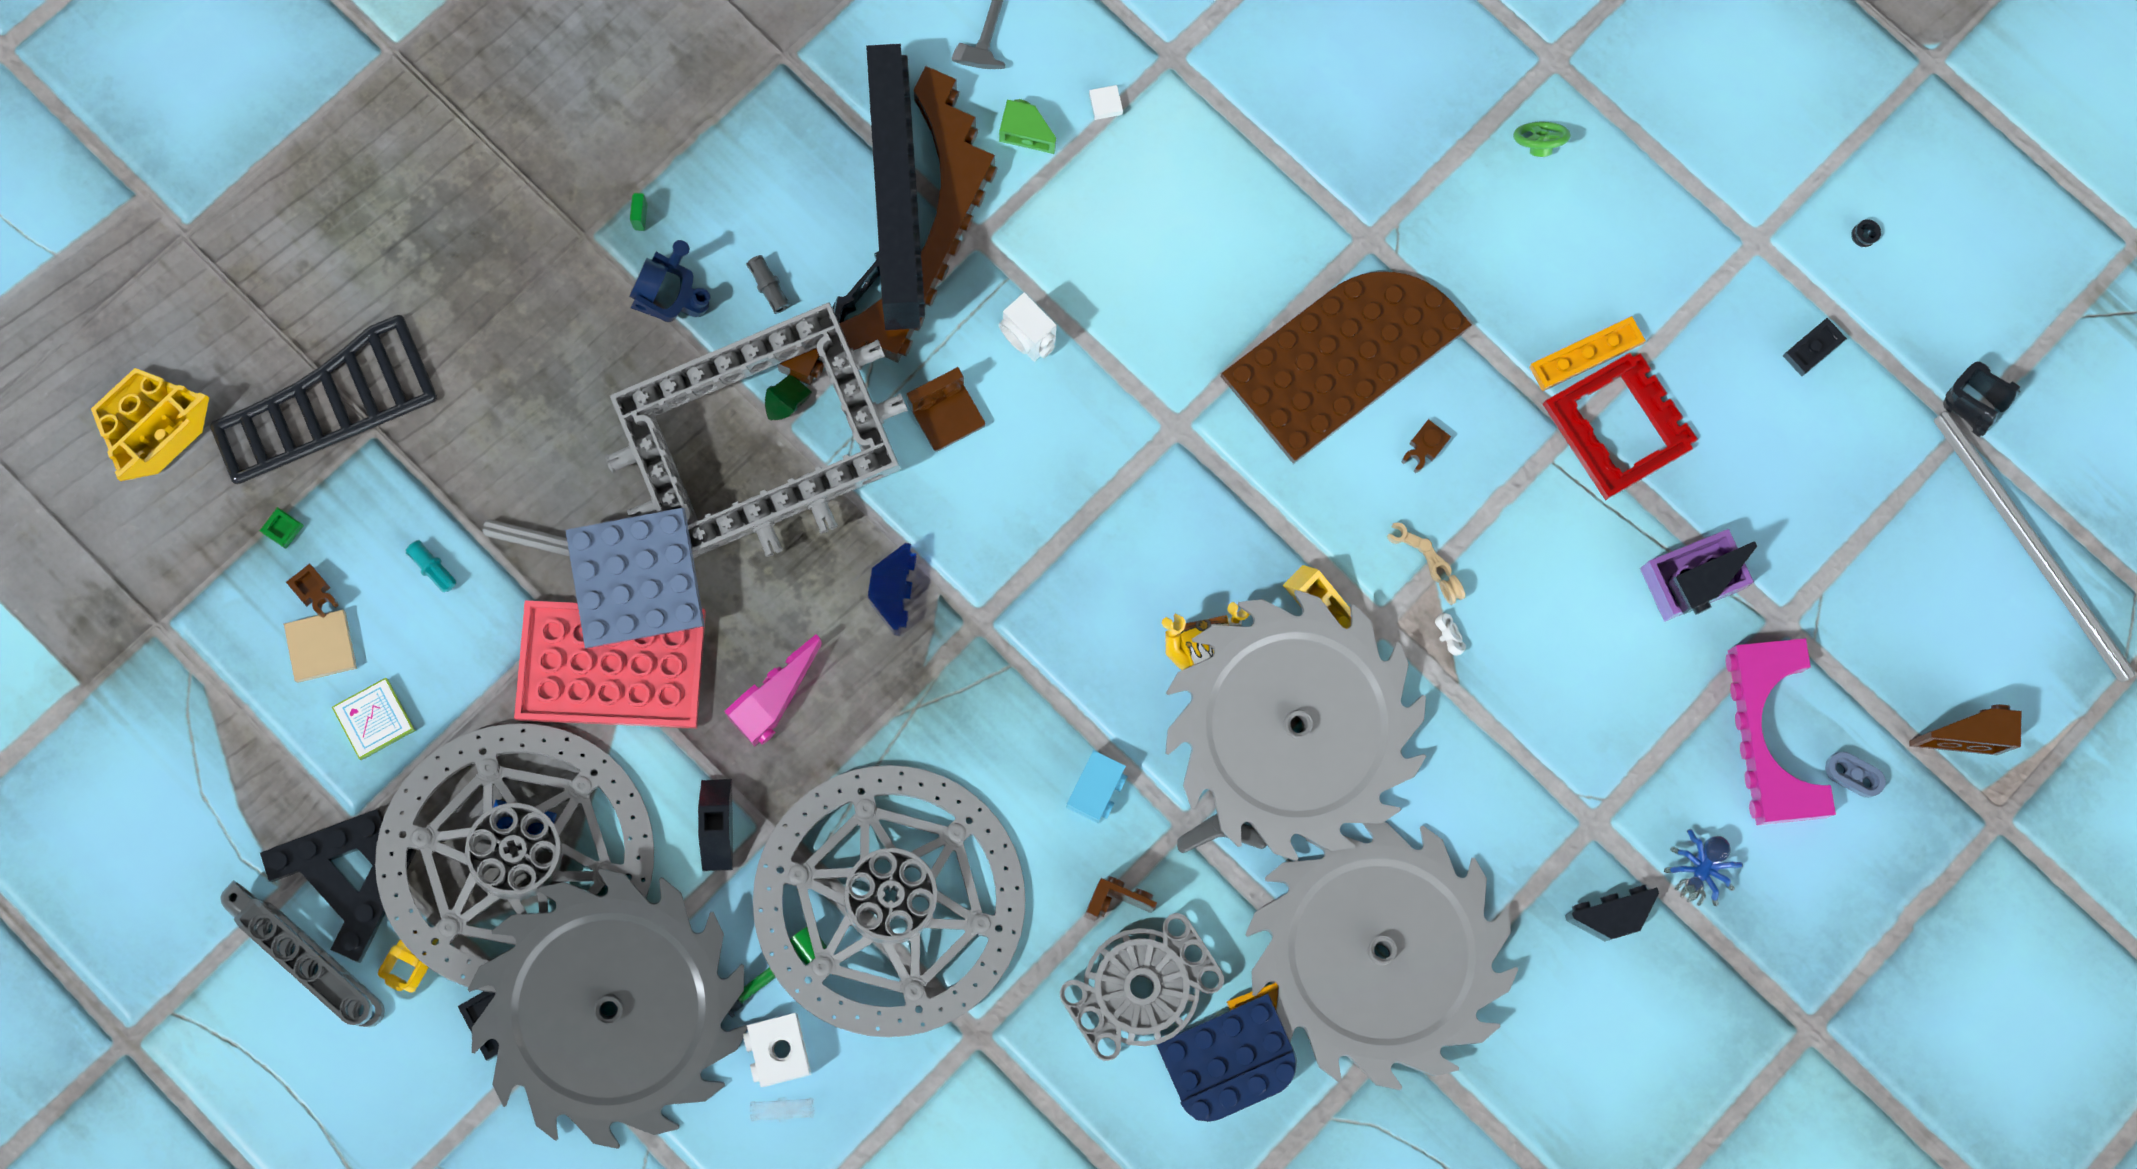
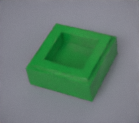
[630,193,648,231]
[259,507,304,549]

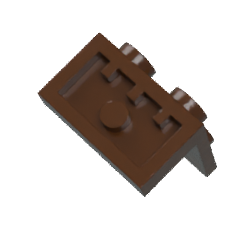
[906,367,985,452]
[1084,876,1157,922]

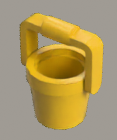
[378,931,438,993]

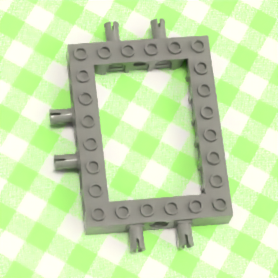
[605,302,908,558]

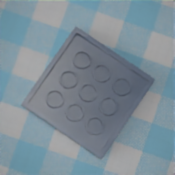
[565,508,705,648]

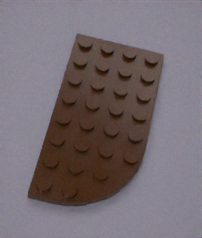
[1221,271,1472,464]

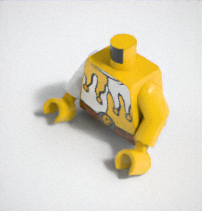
[1162,602,1250,671]

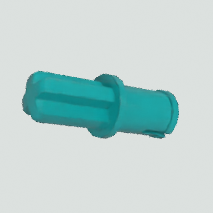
[405,540,456,592]

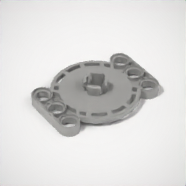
[1060,913,1224,1061]

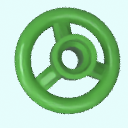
[1513,122,1571,157]

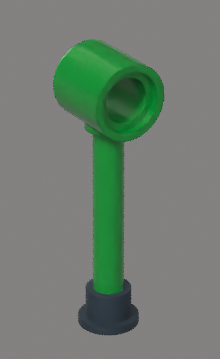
[728,927,827,1018]

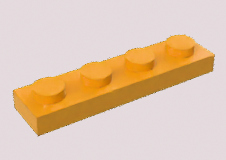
[1529,316,1646,392]

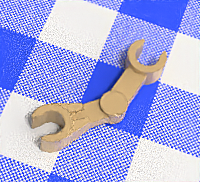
[1387,522,1452,583]

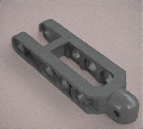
[220,880,385,1028]

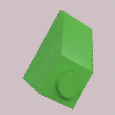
[999,99,1056,154]

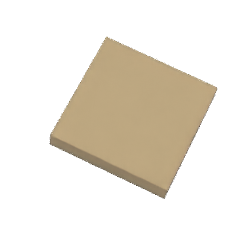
[284,610,357,683]

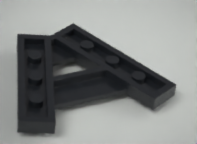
[260,809,416,963]

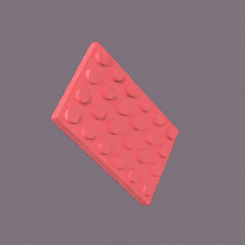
[514,600,706,729]

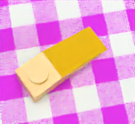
[1283,565,1351,629]

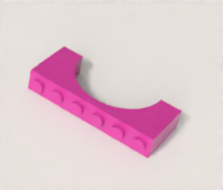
[1725,638,1836,826]

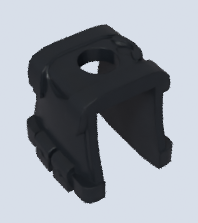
[1943,362,2021,437]

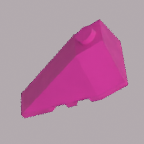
[724,634,822,746]

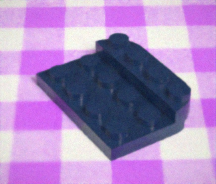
[1156,993,1297,1122]

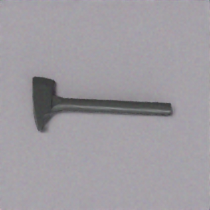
[952,0,1005,69]

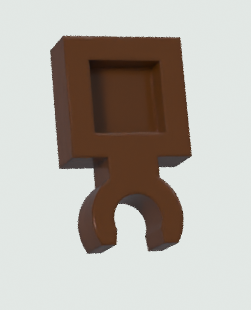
[1401,419,1451,473]
[286,563,339,618]

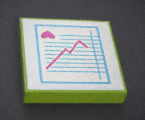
[332,678,416,760]

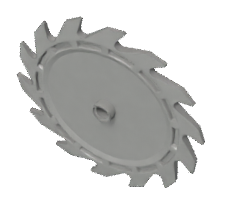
[1165,590,1426,861]
[1245,822,1518,1090]

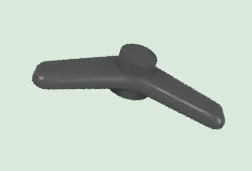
[1177,814,1267,853]

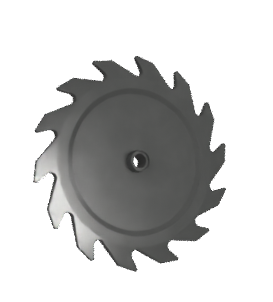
[467,869,747,1149]

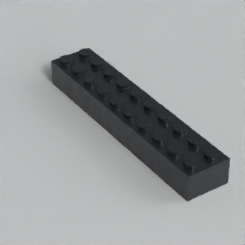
[866,43,925,330]

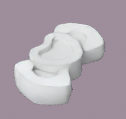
[1435,613,1466,656]

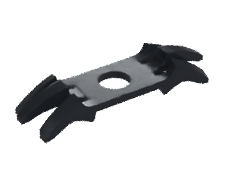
[832,251,880,323]

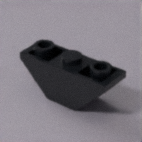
[698,779,733,871]
[1565,884,1659,942]

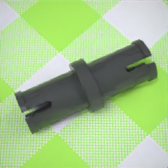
[746,255,790,314]

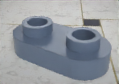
[1825,752,1886,798]

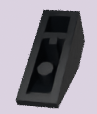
[1668,541,1757,615]

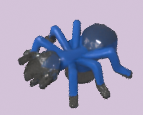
[1664,829,1743,906]

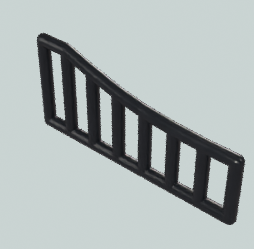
[210,315,437,484]

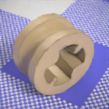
[1439,575,1465,605]

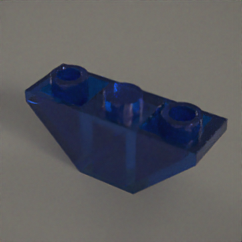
[868,543,917,636]

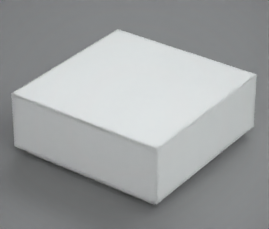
[1089,85,1123,120]

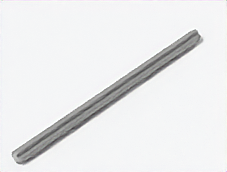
[1934,411,2135,682]

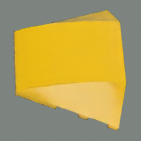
[91,368,209,481]

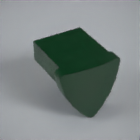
[765,374,812,421]

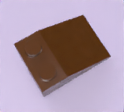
[1909,704,2022,756]

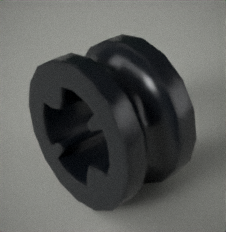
[1851,219,1881,247]

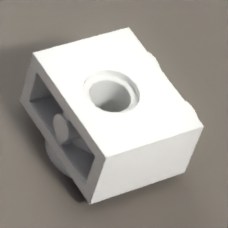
[998,293,1057,362]
[743,1013,812,1087]

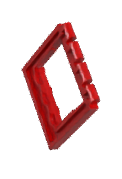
[1543,353,1698,501]

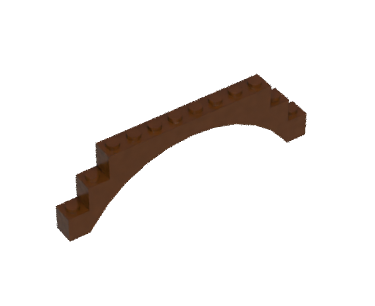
[777,66,998,385]

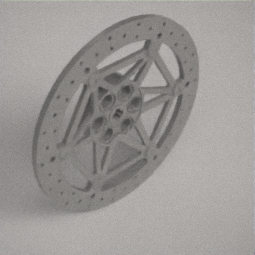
[375,724,654,993]
[753,765,1025,1038]

